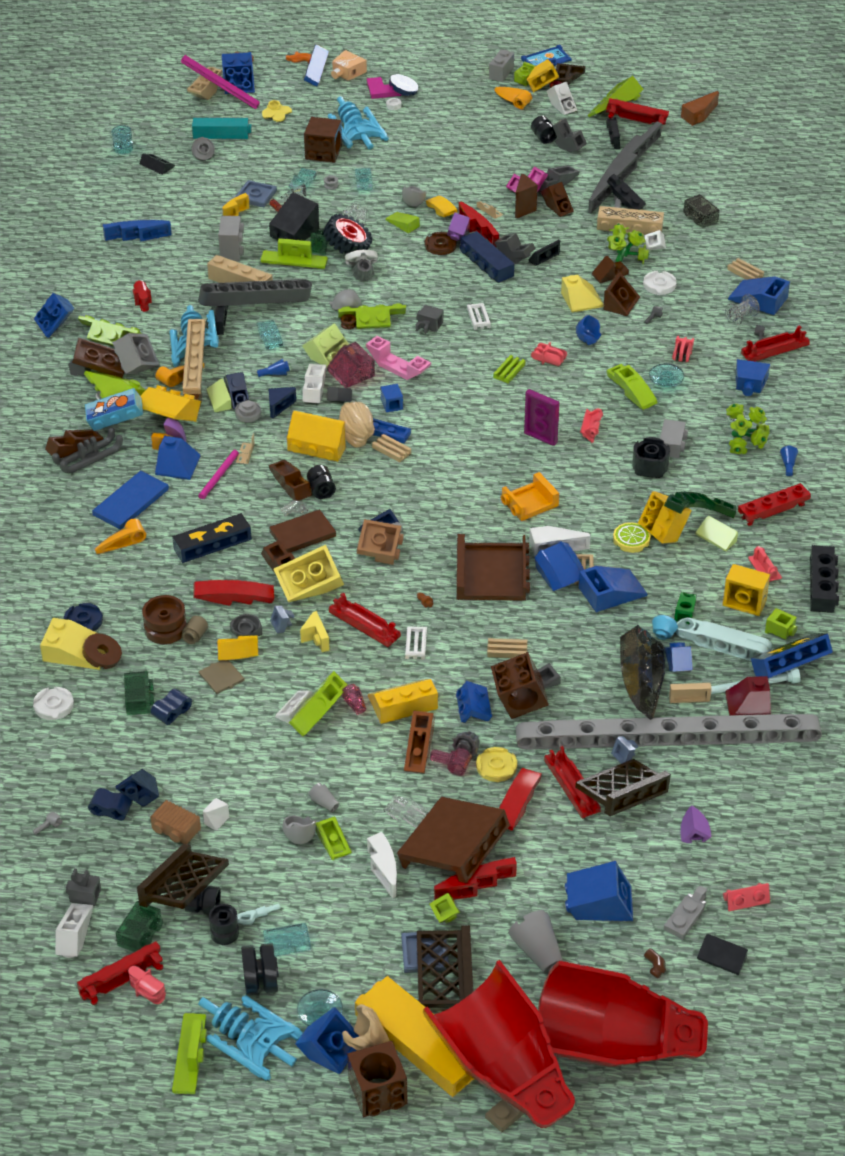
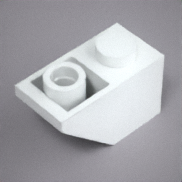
[546,82,577,115]

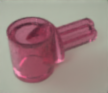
[430,748,472,776]

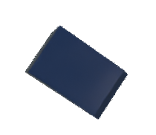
[268,387,297,419]

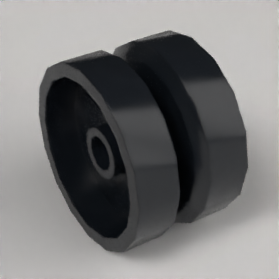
[241,943,279,996]

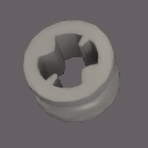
[324,176,338,190]

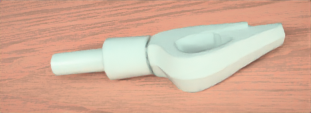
[237,904,280,925]

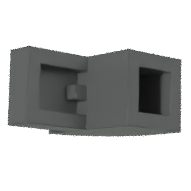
[553,118,587,152]
[495,233,536,264]

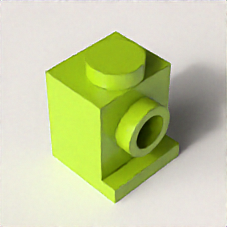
[514,62,535,86]
[765,608,797,640]
[429,893,460,923]

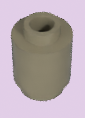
[182,616,208,644]

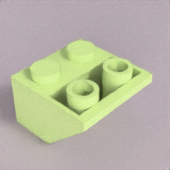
[302,323,354,369]

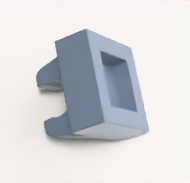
[270,605,295,633]
[611,736,638,764]

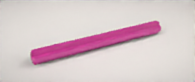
[181,55,260,109]

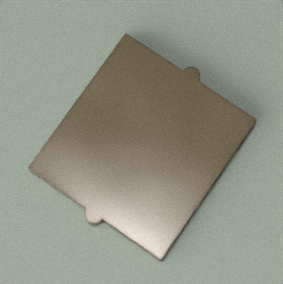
[198,660,245,694]

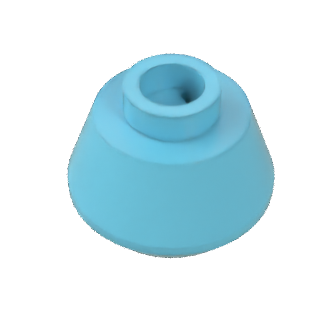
[652,615,678,640]

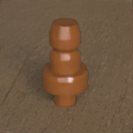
[417,592,433,608]

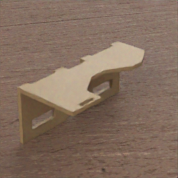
[477,201,503,219]
[236,433,255,464]

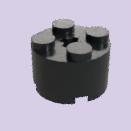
[632,437,670,478]

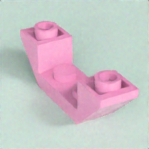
[366,336,431,380]

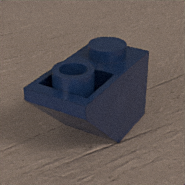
[224,372,249,410]
[115,769,159,807]

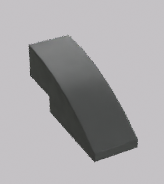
[538,165,580,192]

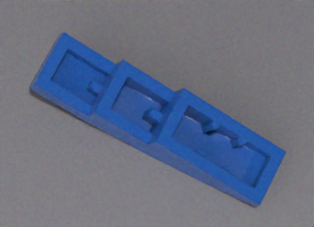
[103,220,172,242]

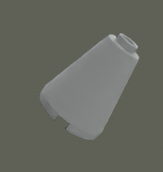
[508,910,563,974]

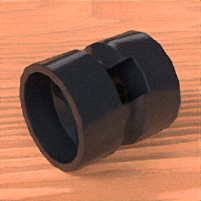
[531,116,557,144]
[307,465,336,499]
[185,886,221,915]
[209,904,239,945]

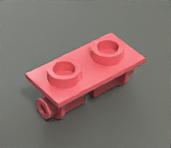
[580,408,603,443]
[748,546,782,582]
[723,883,770,911]

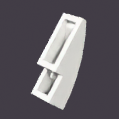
[303,364,326,403]
[367,832,397,898]

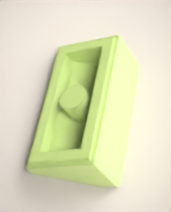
[206,378,232,412]
[696,516,738,551]

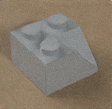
[218,216,244,262]
[113,333,160,374]

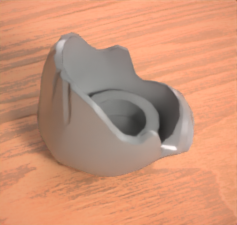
[402,186,426,207]
[329,289,362,311]
[282,815,316,844]

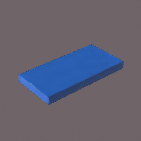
[92,470,169,530]

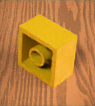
[722,564,770,616]

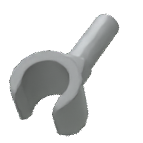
[33,812,63,835]

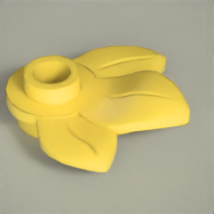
[262,100,292,122]

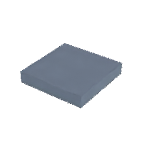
[235,180,277,208]
[401,932,448,973]

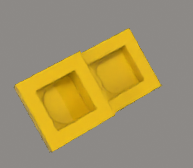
[222,193,250,216]
[426,196,458,217]
[217,636,258,660]

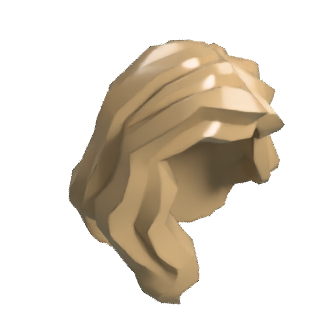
[339,402,375,448]
[342,1004,389,1051]

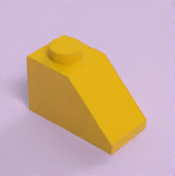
[527,59,559,92]

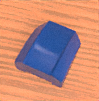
[534,541,584,591]

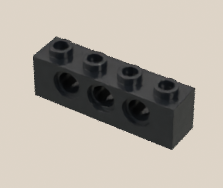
[810,545,839,613]

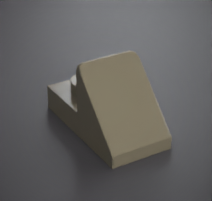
[485,1099,524,1133]

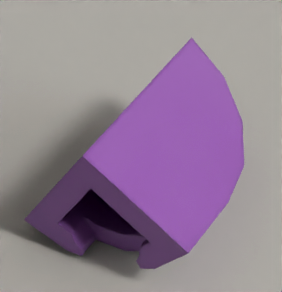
[163,417,186,442]
[680,805,711,843]

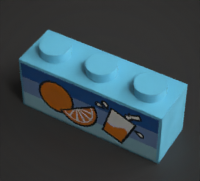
[85,388,143,431]

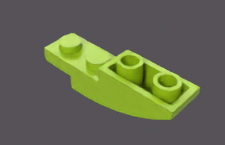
[606,364,658,410]
[288,671,348,736]

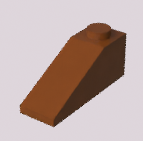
[681,91,719,126]
[404,711,435,774]

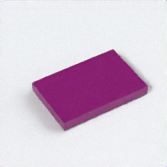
[524,389,560,446]

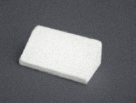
[275,691,314,724]

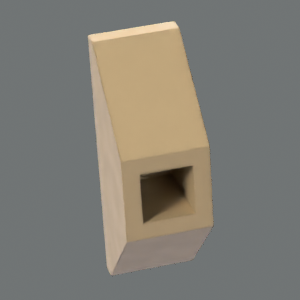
[187,67,222,100]

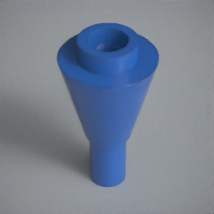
[257,359,290,377]
[780,445,798,476]

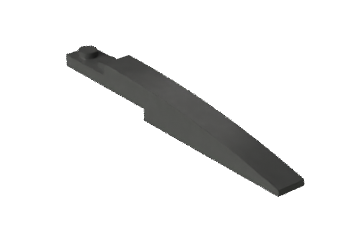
[588,122,662,214]

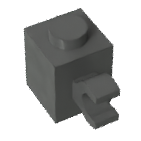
[416,305,444,334]
[66,868,101,906]

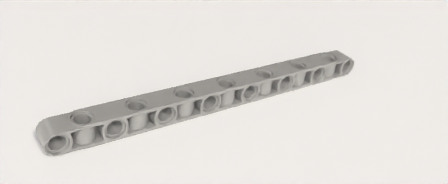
[516,714,822,750]

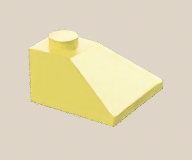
[561,275,604,313]

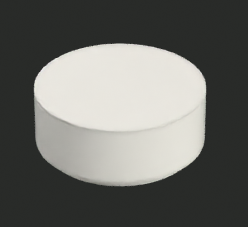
[386,98,402,110]

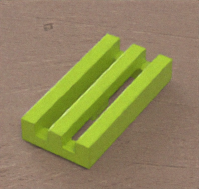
[493,355,526,384]

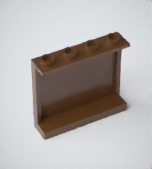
[456,534,530,601]
[397,796,510,883]

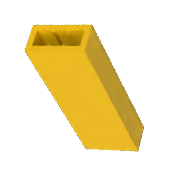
[355,976,473,1097]

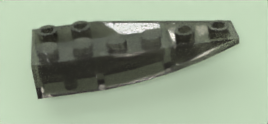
[620,625,665,720]

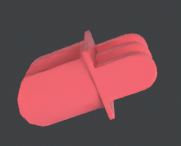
[672,336,694,362]
[531,342,567,366]
[128,966,166,1004]

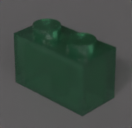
[124,671,154,715]
[116,901,163,952]

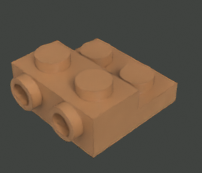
[357,519,404,565]

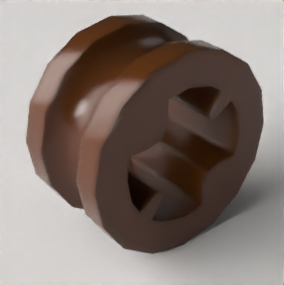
[341,314,356,330]

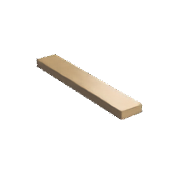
[183,319,206,394]

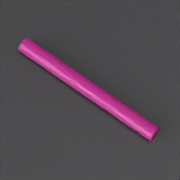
[198,450,239,499]

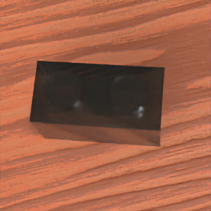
[683,194,720,228]

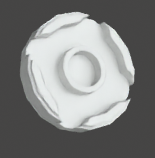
[345,250,378,267]
[643,271,676,295]
[33,687,74,720]

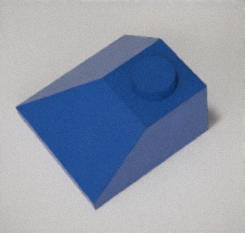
[155,436,201,480]
[295,1007,359,1074]

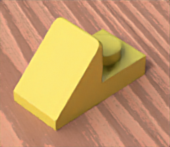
[300,611,329,652]

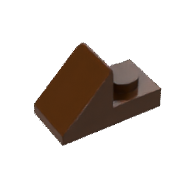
[592,256,629,284]

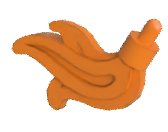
[286,52,311,64]

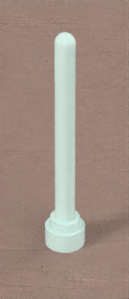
[711,667,801,694]

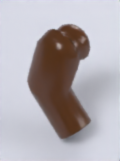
[644,948,666,978]

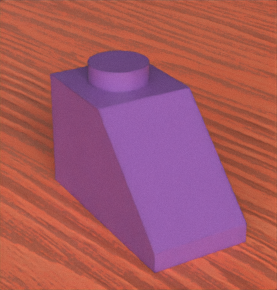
[447,212,470,241]

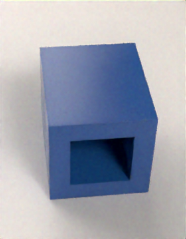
[380,384,403,413]

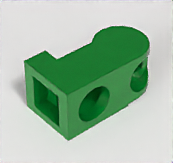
[674,592,697,624]

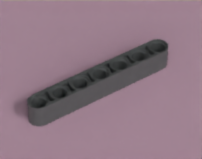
[198,279,312,306]

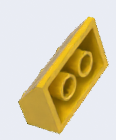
[140,385,201,422]
[287,410,346,462]
[368,679,438,724]

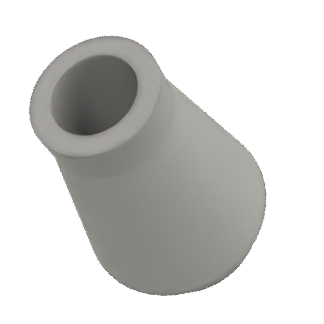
[309,783,340,813]

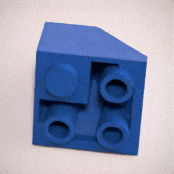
[34,293,74,338]

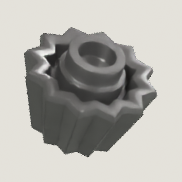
[352,259,375,282]
[452,731,480,759]

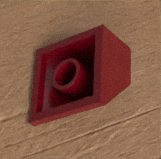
[725,676,771,716]

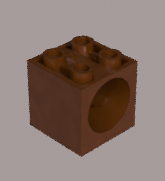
[304,117,342,163]
[491,652,549,719]
[347,1041,408,1117]

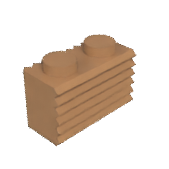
[150,800,201,844]

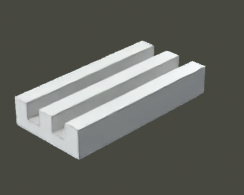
[467,303,491,330]
[405,626,427,659]

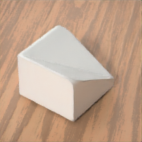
[645,230,666,250]
[203,798,229,830]

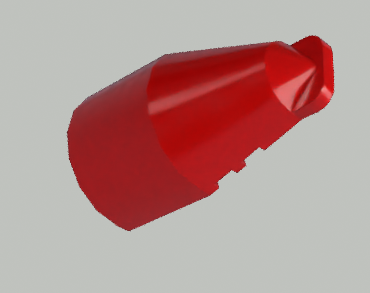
[423,960,575,1128]
[538,960,708,1067]

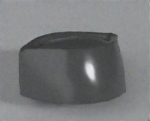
[230,614,262,637]

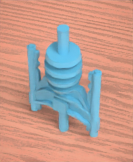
[328,96,389,149]
[169,305,219,367]
[198,995,303,1081]

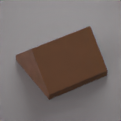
[515,174,538,218]
[603,272,640,316]

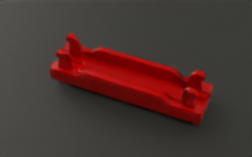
[606,98,669,127]
[741,325,810,362]
[738,483,811,526]
[329,593,401,647]
[544,746,601,818]
[77,941,164,1005]

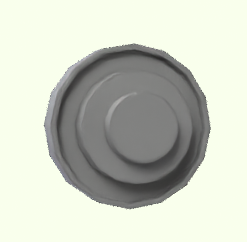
[191,137,215,161]
[235,400,261,422]

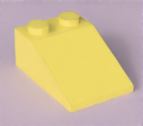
[274,545,344,602]
[40,618,106,670]

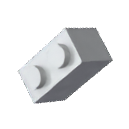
[489,50,514,82]
[660,419,688,458]

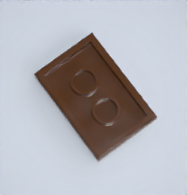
[72,338,124,378]
[269,509,336,553]

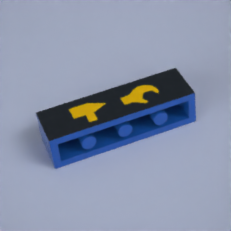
[751,633,833,678]

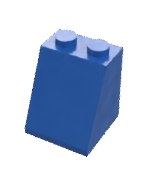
[565,861,633,921]

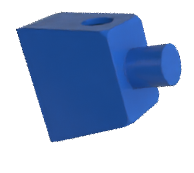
[735,359,770,396]

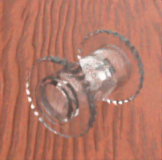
[725,294,760,325]

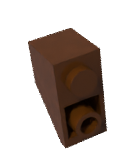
[541,182,574,217]

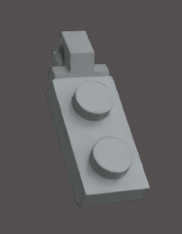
[664,885,707,940]

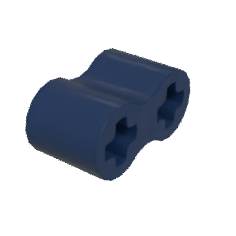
[151,688,192,725]
[88,788,133,821]

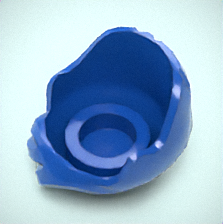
[576,315,601,345]

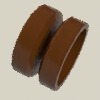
[142,595,186,645]

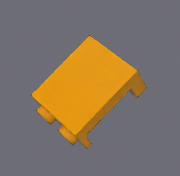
[501,472,559,521]

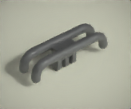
[52,427,123,473]

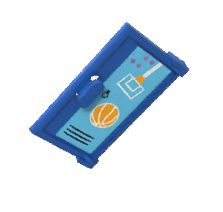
[521,44,572,66]

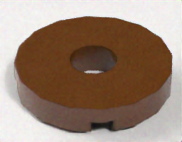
[424,232,457,255]
[82,633,122,669]

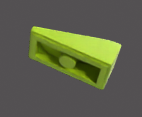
[385,212,420,233]
[315,816,352,860]

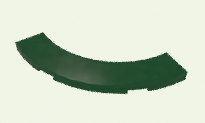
[664,491,737,518]

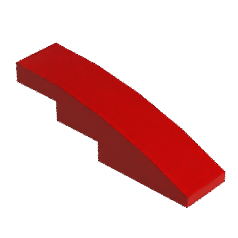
[459,201,499,247]
[193,580,274,606]
[499,768,542,831]
[434,857,517,901]

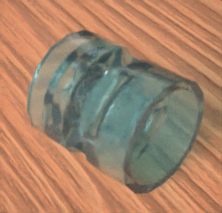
[111,125,133,154]

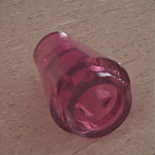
[342,684,367,715]

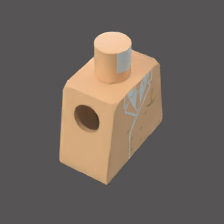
[331,50,367,80]

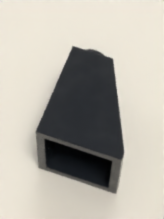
[269,192,320,241]

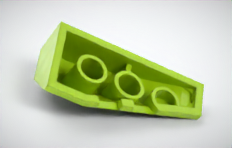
[587,75,644,117]
[84,371,146,399]

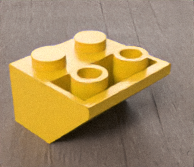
[638,491,692,543]

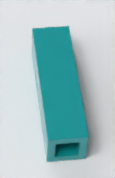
[192,118,252,139]

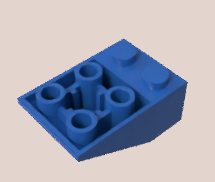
[222,52,255,94]
[728,276,790,315]
[578,566,648,612]

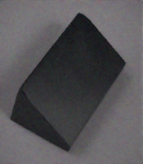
[139,153,175,175]
[528,240,561,266]
[697,934,748,975]

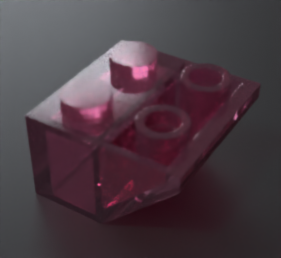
[327,342,375,388]

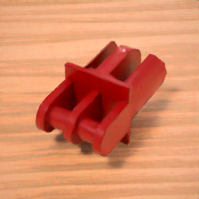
[133,280,152,312]

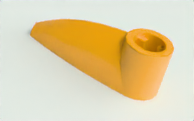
[494,87,532,110]
[155,363,204,387]
[95,519,146,554]

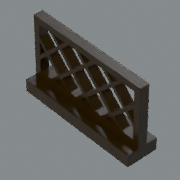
[575,759,671,817]
[137,844,229,909]
[417,925,473,1008]

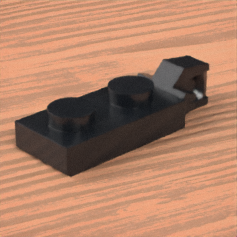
[606,117,620,149]
[607,174,646,210]

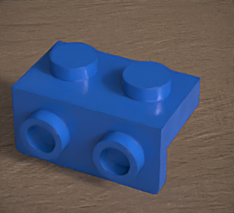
[456,681,492,723]

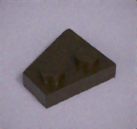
[554,63,586,85]

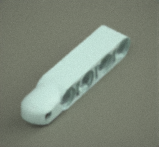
[676,618,772,661]

